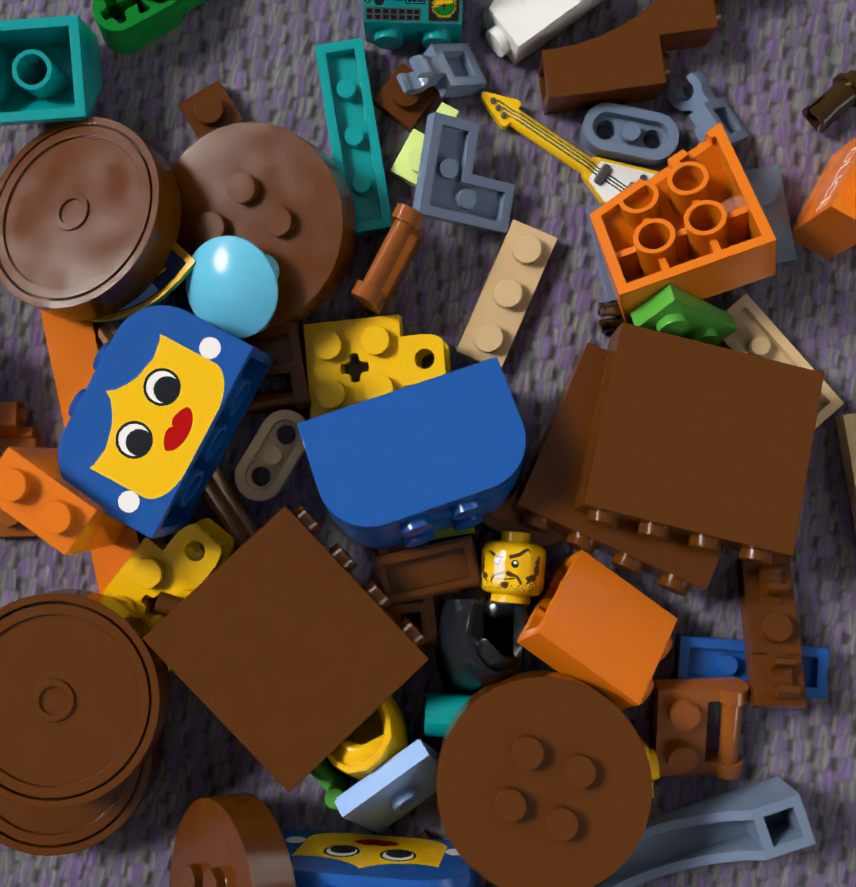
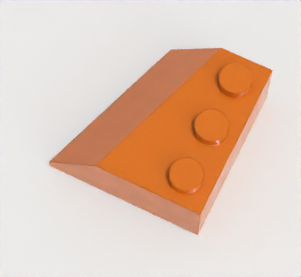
[589,122,777,324]

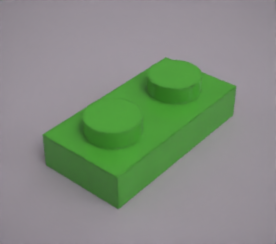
[630,283,737,346]

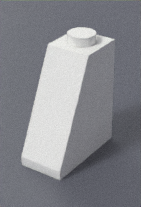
[486,0,604,65]

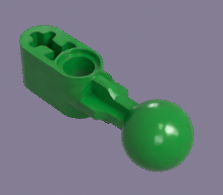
[92,0,207,54]

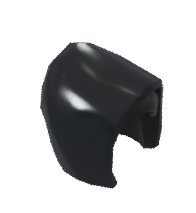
[435,599,528,691]

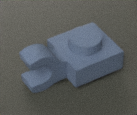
[396,43,487,98]
[668,71,750,148]

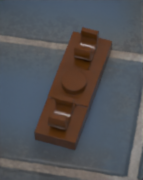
[737,557,807,709]

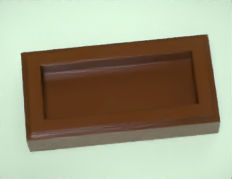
[373,535,482,605]

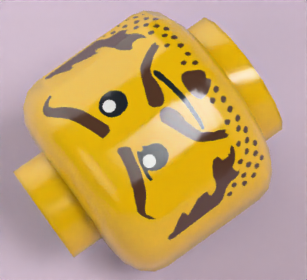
[480,531,546,604]

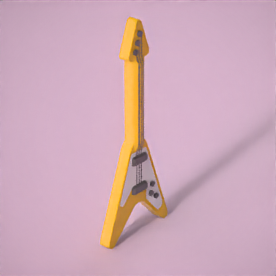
[480,92,659,203]

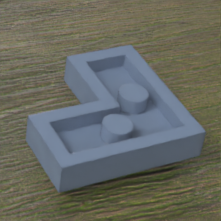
[413,112,515,234]

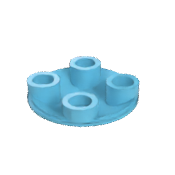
[186,236,280,339]

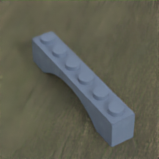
[594,776,816,887]

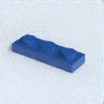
[673,633,829,699]

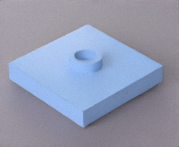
[334,739,439,833]

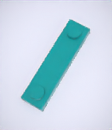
[314,38,393,238]

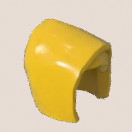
[327,695,408,780]

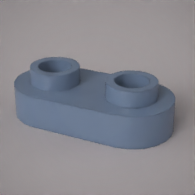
[580,102,679,166]

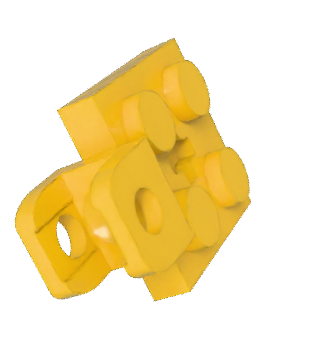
[303,314,451,419]
[102,518,236,672]

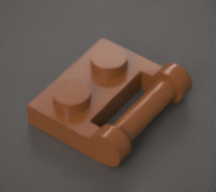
[350,203,425,317]
[651,677,749,780]

